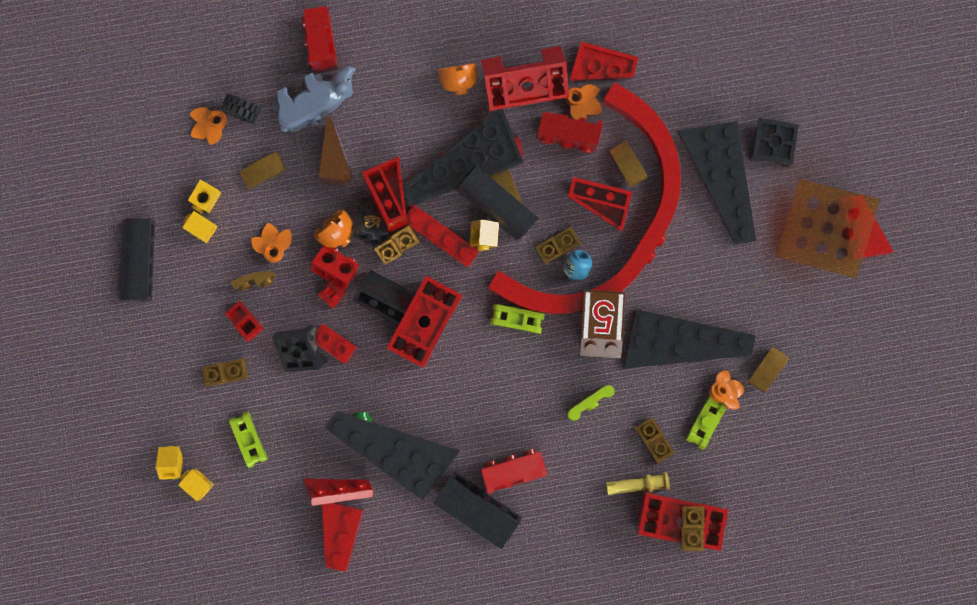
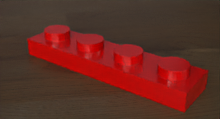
[406,205,480,268]

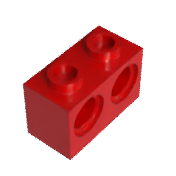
[310,246,359,291]
[316,323,358,364]

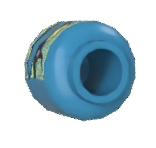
[563,250,593,281]

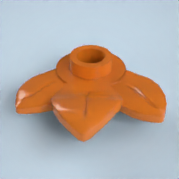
[565,84,602,120]
[190,107,227,145]
[251,223,292,263]
[709,370,744,410]

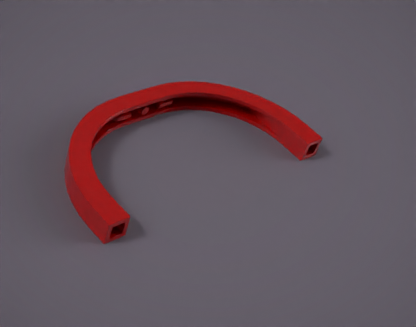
[488,82,681,315]

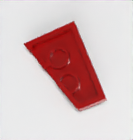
[570,41,639,81]
[304,478,373,506]

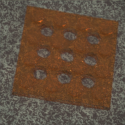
[776,179,880,279]

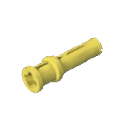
[606,472,670,495]

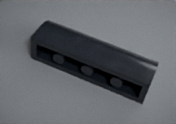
[454,165,539,241]
[119,218,155,302]
[352,270,431,328]
[433,471,522,549]

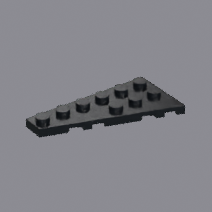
[403,109,524,207]

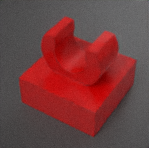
[318,282,347,309]

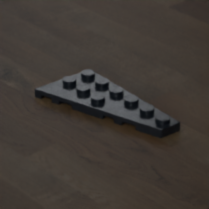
[677,121,756,244]
[623,309,756,369]
[324,410,460,500]

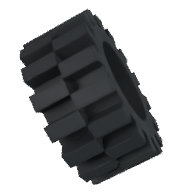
[220,94,261,124]

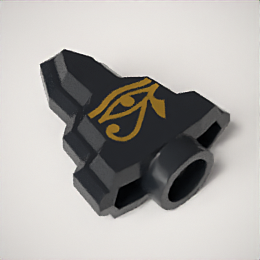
[352,197,390,246]

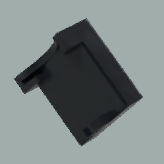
[750,118,799,167]
[272,325,327,372]

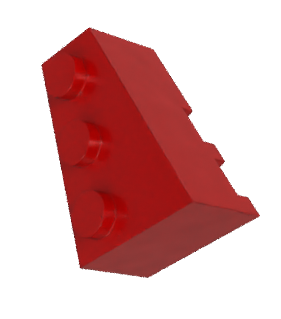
[301,6,338,73]
[537,112,604,154]
[362,156,407,233]
[568,177,632,231]
[836,196,894,262]
[481,449,548,494]
[322,502,364,572]

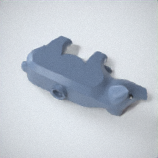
[272,66,356,132]

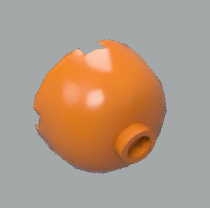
[437,63,478,95]
[313,209,353,248]

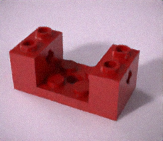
[481,46,569,111]
[387,276,463,368]
[635,491,728,551]

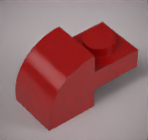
[225,300,265,342]

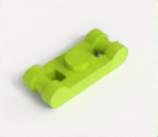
[489,304,545,334]
[567,385,615,420]
[685,396,727,450]
[229,411,268,468]

